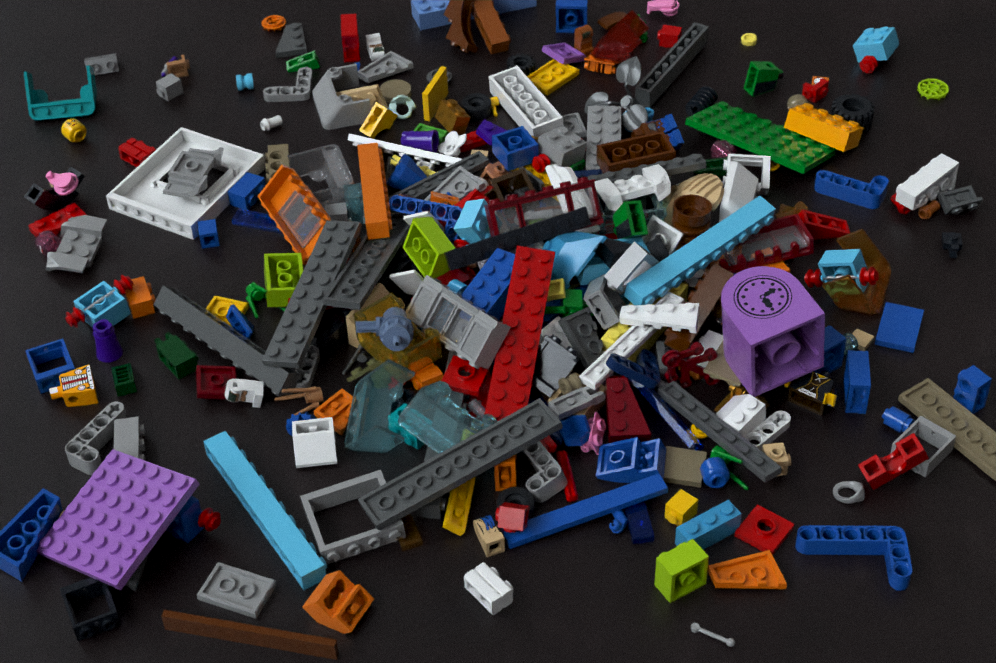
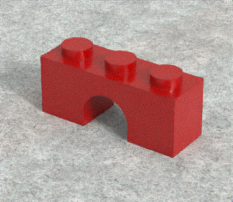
[858,433,929,490]

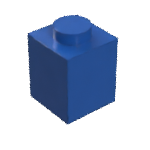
[198,219,220,249]

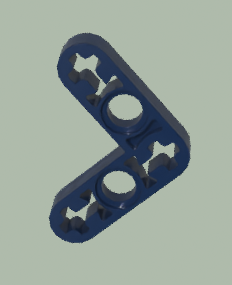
[606,349,661,389]

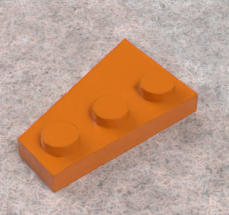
[708,550,787,589]

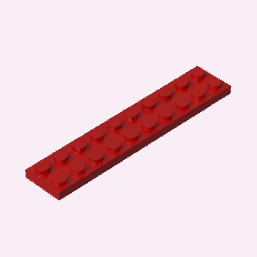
[483,246,555,426]

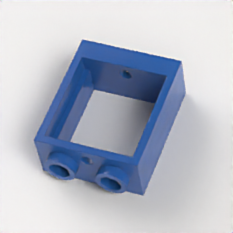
[25,338,75,394]
[843,350,871,414]

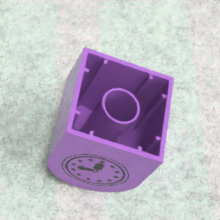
[721,266,825,397]

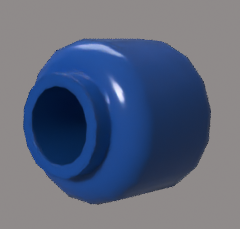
[700,457,730,488]

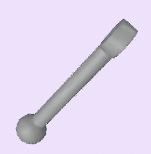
[691,623,735,647]

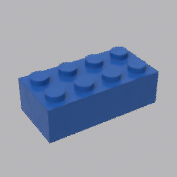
[459,248,515,321]

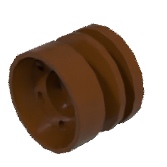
[671,194,712,242]

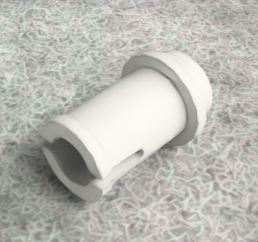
[260,115,283,131]

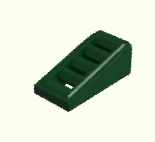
[693,157,727,178]
[111,363,137,397]

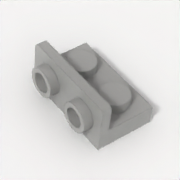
[84,53,119,75]

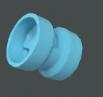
[236,73,254,91]

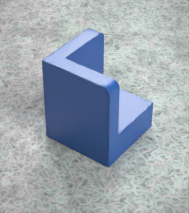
[560,415,591,447]

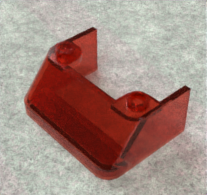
[590,9,649,62]

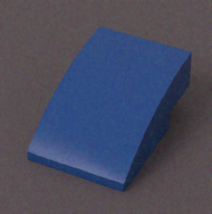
[596,437,666,483]

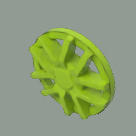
[917,79,949,100]

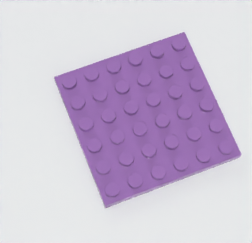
[37,449,200,590]

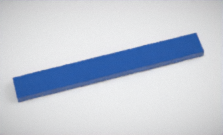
[502,473,668,549]

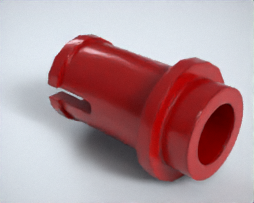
[891,193,911,214]

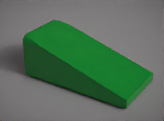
[286,51,321,72]

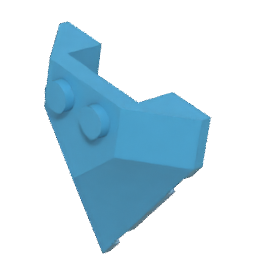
[542,231,607,289]

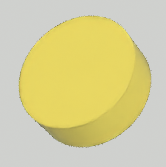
[741,33,757,46]

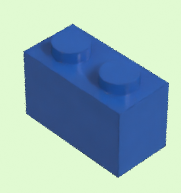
[228,172,266,211]

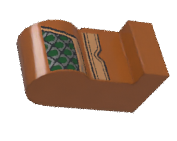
[574,24,595,57]

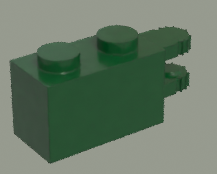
[154,332,199,380]

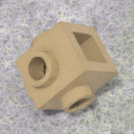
[762,442,791,476]

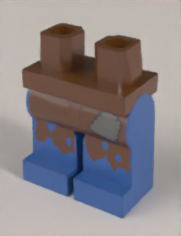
[631,114,684,150]

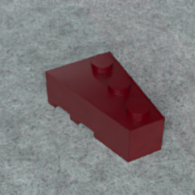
[605,378,651,443]

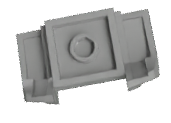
[163,147,224,198]
[45,215,107,273]

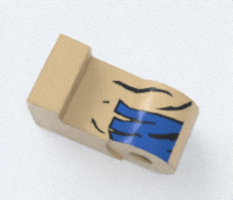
[473,515,505,557]

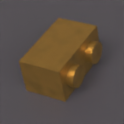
[435,99,471,135]

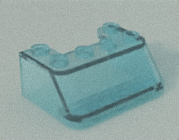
[398,381,498,454]

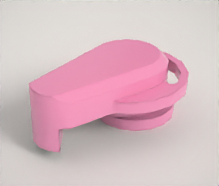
[647,0,679,16]
[46,171,79,196]

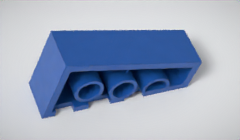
[0,488,63,582]

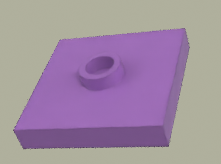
[542,42,586,65]

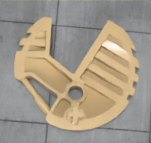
[655,173,724,226]

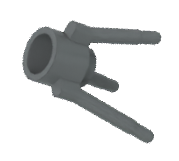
[342,342,375,382]

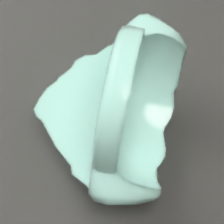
[388,94,416,120]

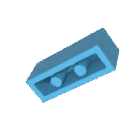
[675,500,742,550]

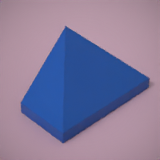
[226,304,254,339]

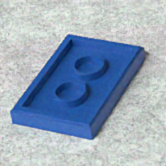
[875,302,924,353]

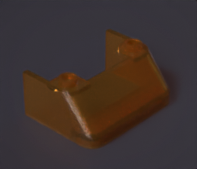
[822,229,891,315]

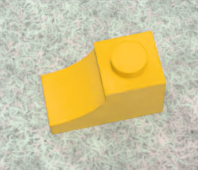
[359,102,398,139]

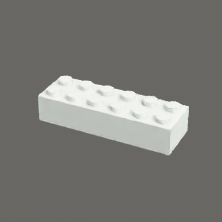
[488,66,564,138]

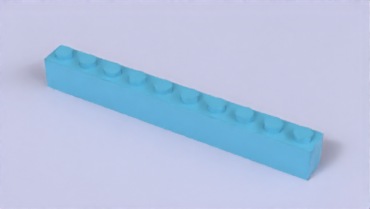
[624,196,776,305]
[203,431,328,590]

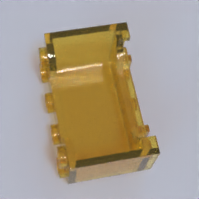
[354,292,442,381]

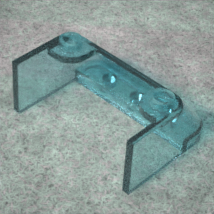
[344,359,415,453]

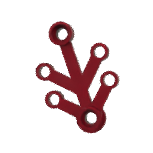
[662,342,721,389]

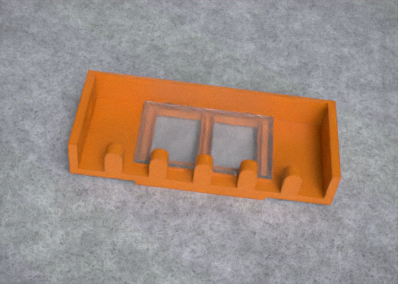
[257,164,331,266]

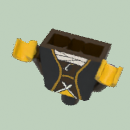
[784,370,838,416]

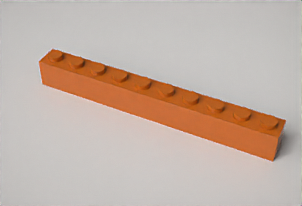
[357,143,393,240]

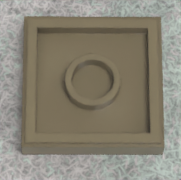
[663,446,707,488]

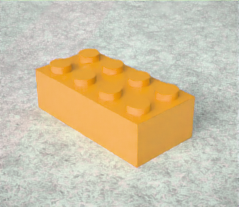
[784,103,864,152]

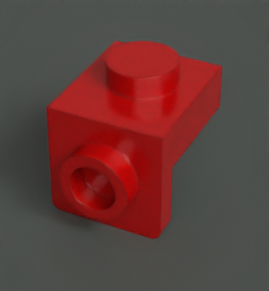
[802,79,829,103]

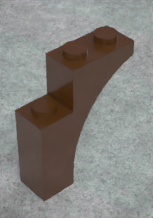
[443,0,478,53]

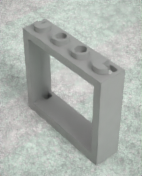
[300,470,406,564]

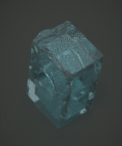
[343,183,366,224]

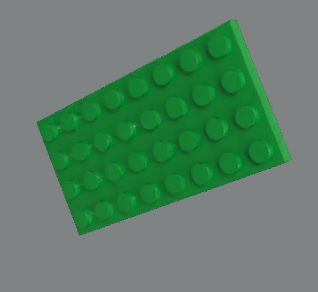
[685,101,836,174]

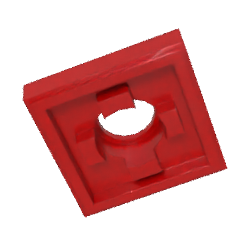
[440,355,491,397]
[734,504,795,555]

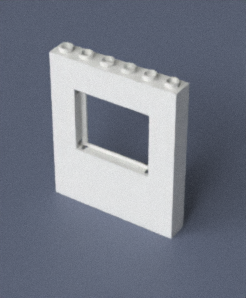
[106,127,266,240]

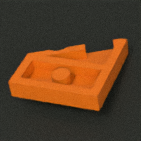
[313,389,356,436]

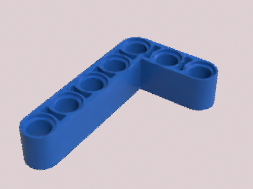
[389,195,463,246]
[795,525,912,591]

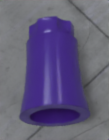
[401,130,439,153]
[93,319,123,363]

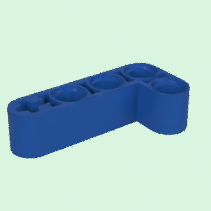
[814,170,889,209]

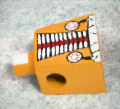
[49,364,98,407]

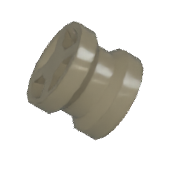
[558,373,582,395]

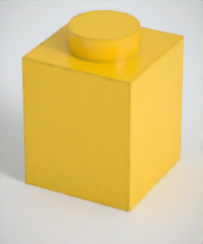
[665,489,698,526]

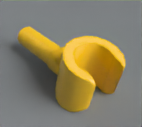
[490,96,499,117]

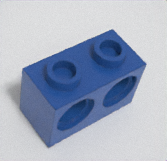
[954,365,992,414]

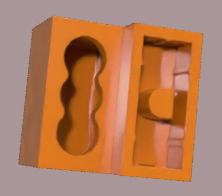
[302,570,374,634]

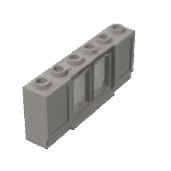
[405,275,511,369]

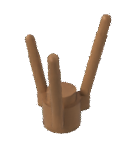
[274,386,323,415]

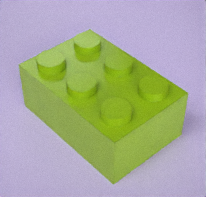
[403,217,455,279]
[264,253,303,307]

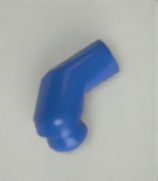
[609,509,628,534]

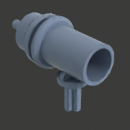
[356,307,414,351]

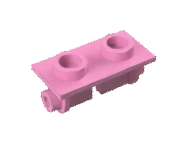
[580,411,606,455]

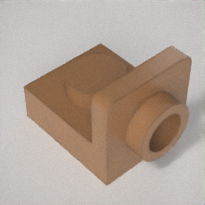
[166,55,190,77]

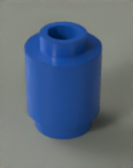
[882,406,915,433]

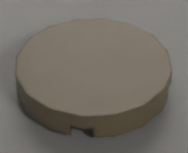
[380,79,412,103]

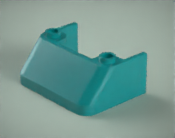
[23,65,97,121]

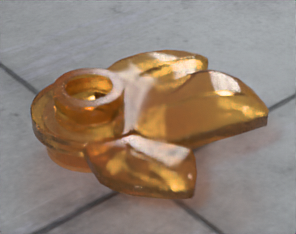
[775,201,808,218]

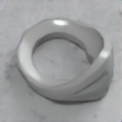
[833,481,865,503]

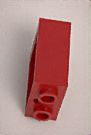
[341,14,360,62]

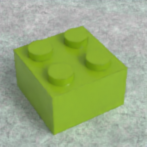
[655,539,709,603]

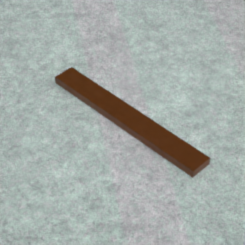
[161,610,339,660]

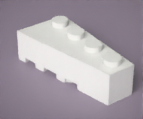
[895,153,959,210]

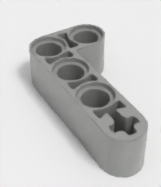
[65,402,127,475]
[521,441,567,503]

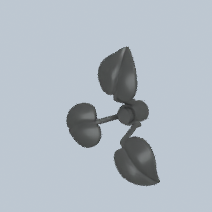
[584,57,648,132]

